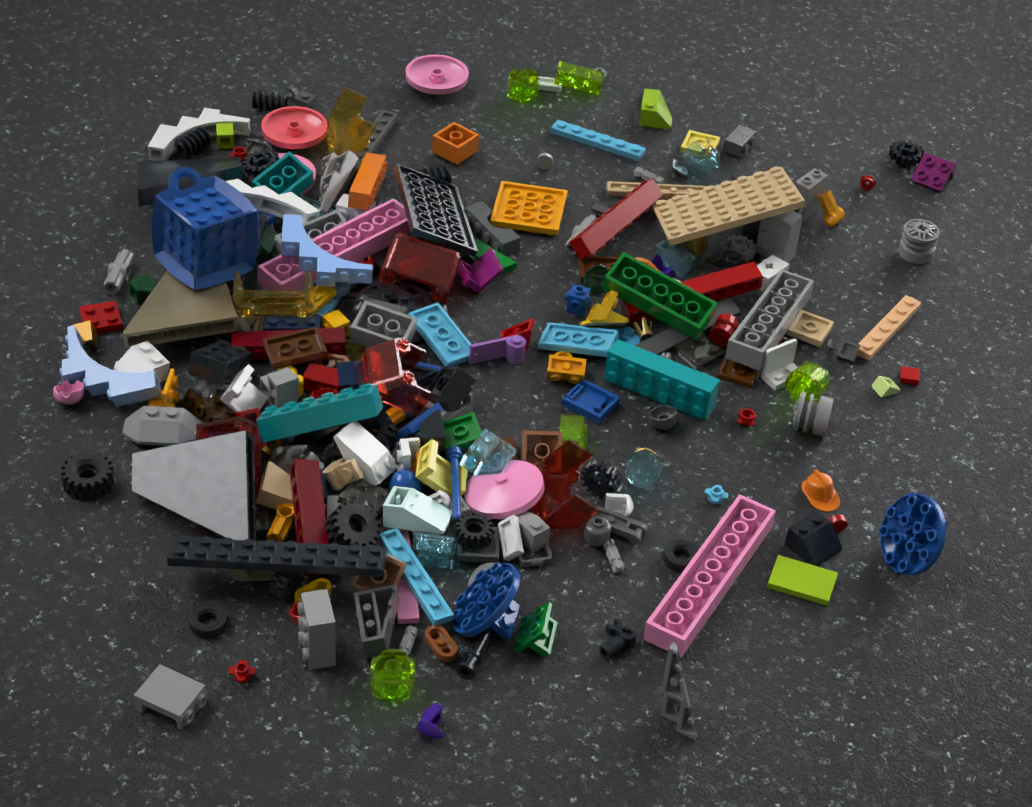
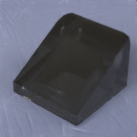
[671,158,688,179]

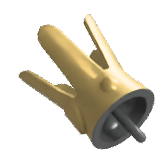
[633,317,653,342]

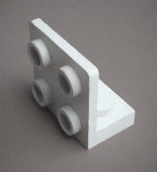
[761,339,805,391]
[220,364,267,412]

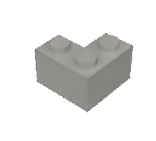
[260,367,300,408]

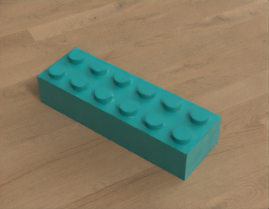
[604,339,720,421]
[256,383,383,443]

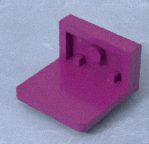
[912,153,956,192]
[454,248,503,293]

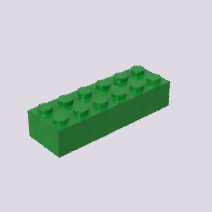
[603,252,718,340]

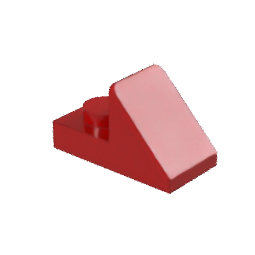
[501,318,535,351]

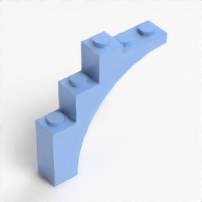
[281,214,373,287]
[60,325,161,407]

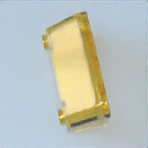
[325,87,377,156]
[232,271,316,318]

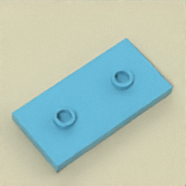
[407,303,472,366]
[538,322,619,357]

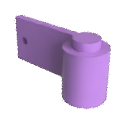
[469,335,526,364]

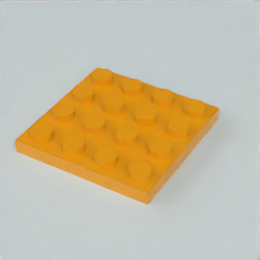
[490,181,568,236]

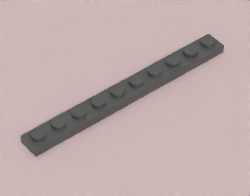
[318,110,398,207]

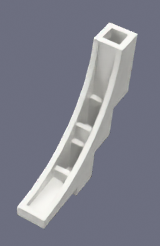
[148,108,250,161]
[226,179,320,224]

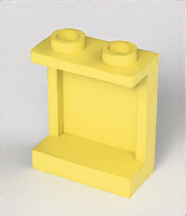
[415,439,468,500]

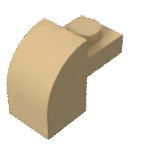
[323,458,364,490]

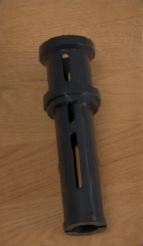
[456,627,495,679]

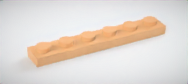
[858,295,921,361]

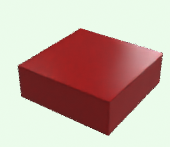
[900,366,920,385]

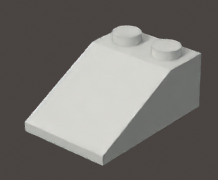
[333,421,397,490]

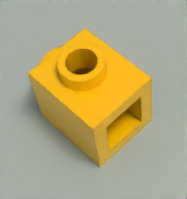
[321,310,350,337]

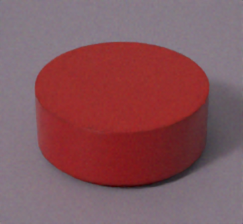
[829,515,848,533]

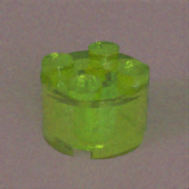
[507,68,540,104]
[785,361,829,402]
[370,649,415,701]

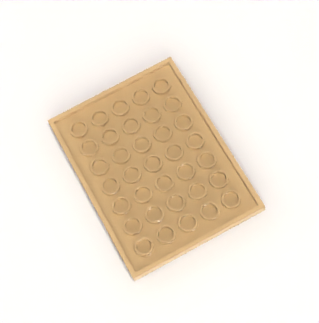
[652,167,806,246]

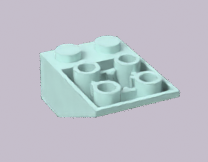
[383,486,453,535]

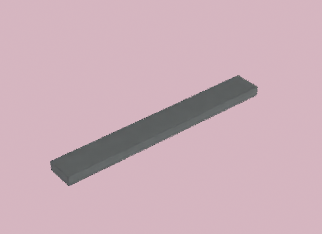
[635,298,741,355]

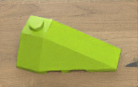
[639,89,672,129]

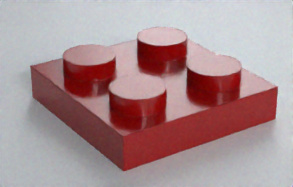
[79,301,123,334]

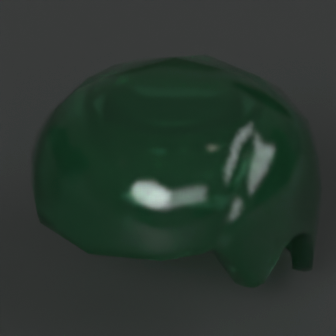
[583,265,609,293]

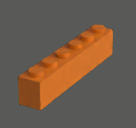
[348,152,388,210]

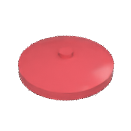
[261,106,327,149]

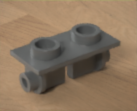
[246,138,272,154]

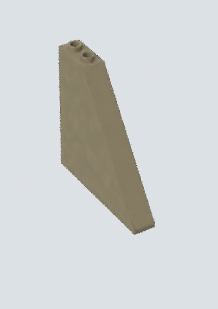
[123,270,238,349]

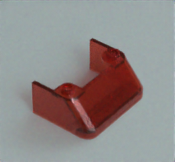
[362,338,434,417]
[531,439,599,529]

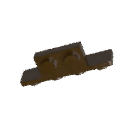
[181,388,238,431]

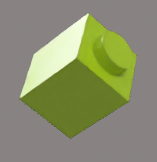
[216,123,234,149]

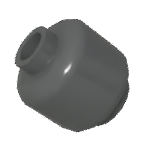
[584,516,611,547]

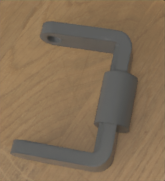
[517,544,552,568]

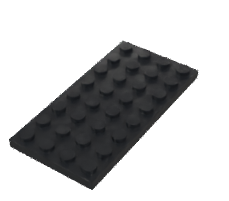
[394,163,478,257]

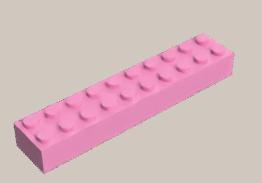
[257,198,411,302]
[643,494,776,658]

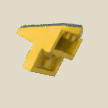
[580,290,629,328]

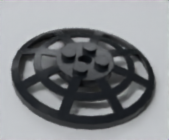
[338,275,447,347]

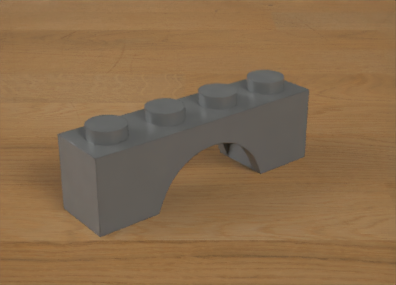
[465,201,520,256]

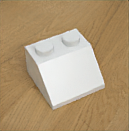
[114,340,170,382]

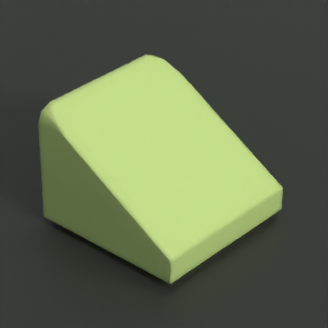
[872,376,901,397]

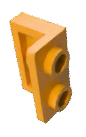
[546,355,587,384]

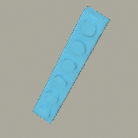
[550,120,646,161]
[378,528,454,625]

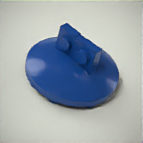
[879,493,948,576]
[452,562,520,640]

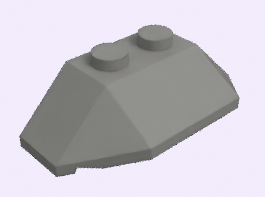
[122,406,204,446]

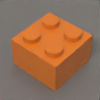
[432,122,479,165]

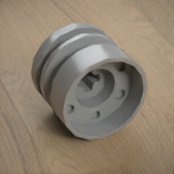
[898,219,940,264]
[792,392,834,437]

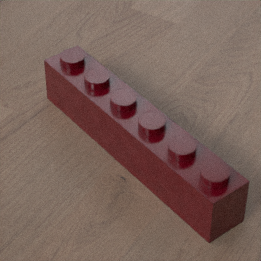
[231,327,346,360]
[289,459,331,577]

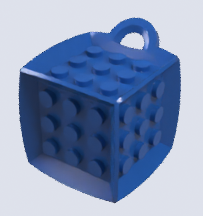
[152,167,259,290]

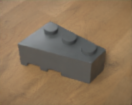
[354,584,399,659]

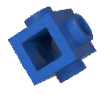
[565,285,592,316]

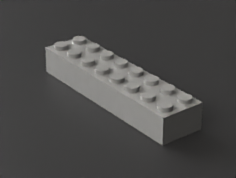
[725,269,814,370]

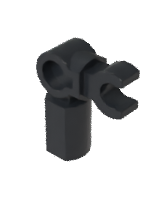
[599,618,636,660]

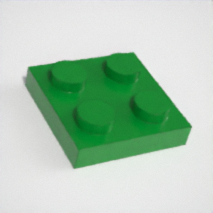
[443,412,485,450]

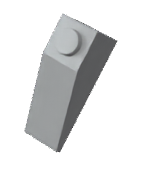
[499,511,550,553]

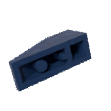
[336,359,382,389]

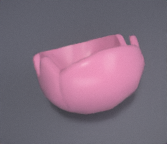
[53,380,84,405]

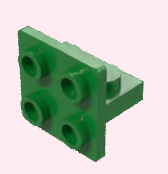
[514,602,558,658]

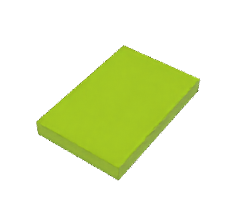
[767,555,838,606]

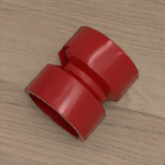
[709,313,739,347]

